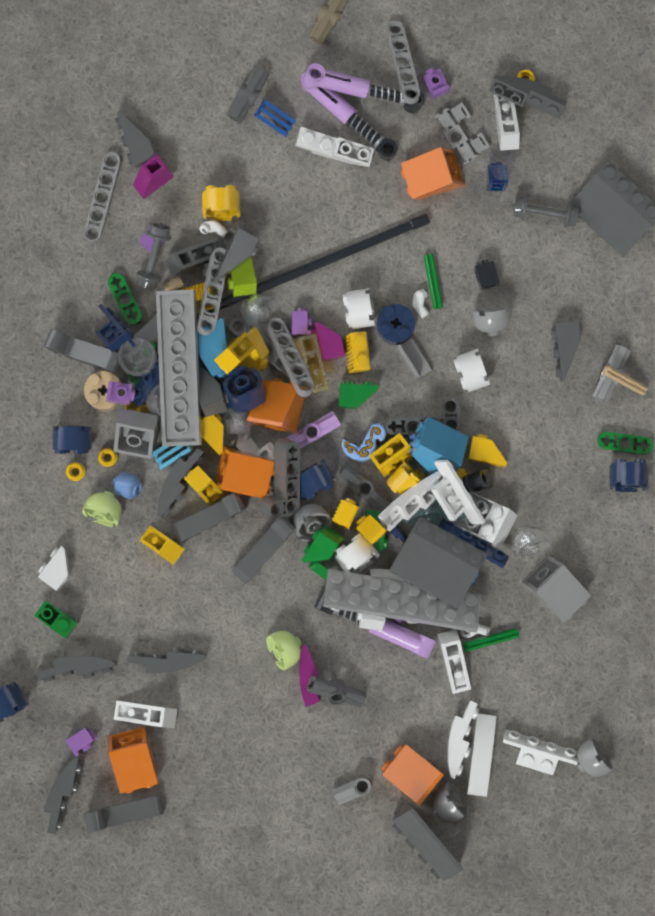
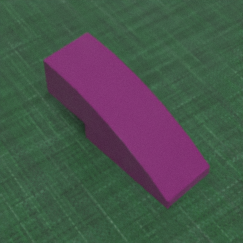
[299,644,320,707]

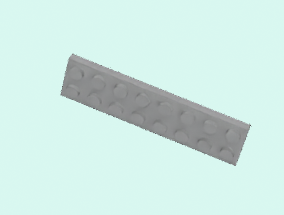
[156,289,202,446]
[323,569,481,632]

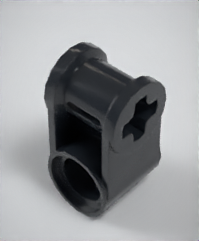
[463,468,493,492]

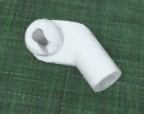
[200,220,228,238]
[412,289,429,319]
[460,624,490,638]

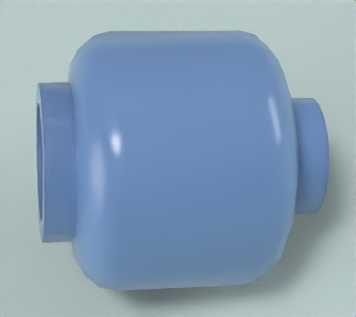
[112,472,142,499]

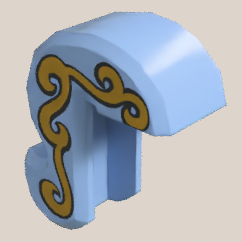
[341,423,386,462]

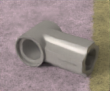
[332,776,371,805]

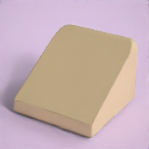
[163,276,185,291]

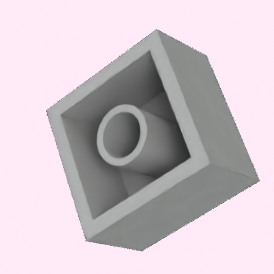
[113,408,159,459]

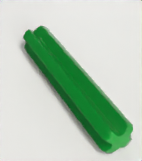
[424,254,443,310]
[463,628,519,652]

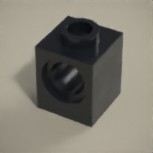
[474,259,500,290]

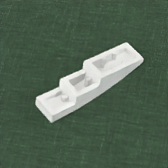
[378,471,443,531]
[467,714,496,797]

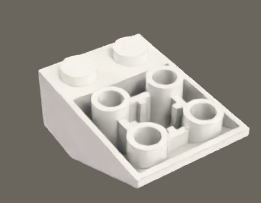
[446,491,518,549]

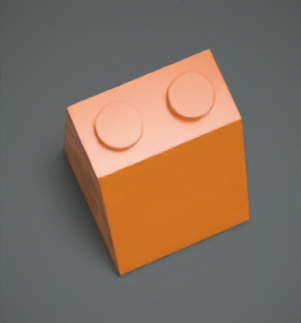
[401,147,466,200]
[247,378,306,434]
[214,446,274,498]
[108,727,158,794]
[381,744,444,806]

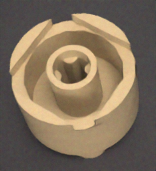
[84,371,124,412]

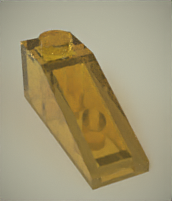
[293,333,329,393]

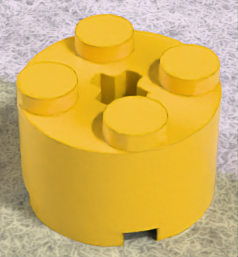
[202,185,241,221]
[386,461,425,495]

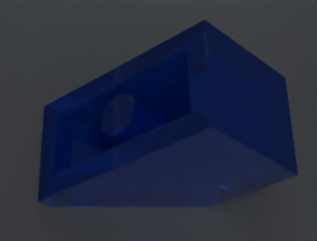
[486,162,508,191]

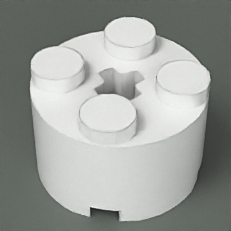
[343,288,376,329]
[453,349,490,392]
[335,534,380,574]

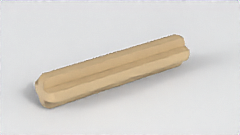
[602,365,648,395]

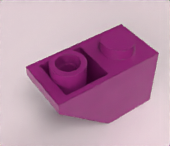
[133,154,174,200]
[312,322,345,362]

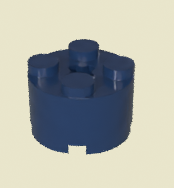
[376,304,415,345]
[223,366,266,412]
[53,426,91,454]
[300,459,335,501]
[609,459,648,492]
[0,682,29,722]

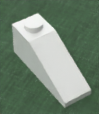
[494,94,520,151]
[437,629,471,694]
[114,700,177,728]

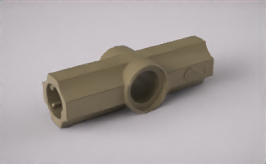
[309,0,348,45]

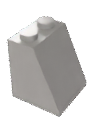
[522,555,591,623]

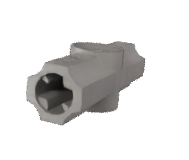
[592,344,631,403]

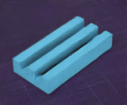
[152,445,193,470]

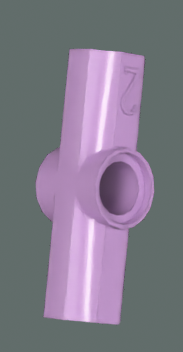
[286,411,341,449]

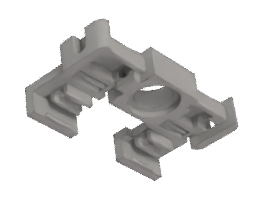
[434,102,490,166]

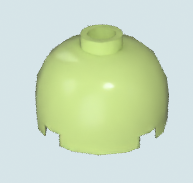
[82,491,122,527]
[266,631,302,671]

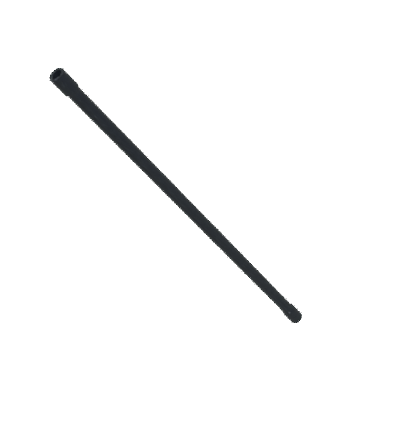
[103,213,430,352]

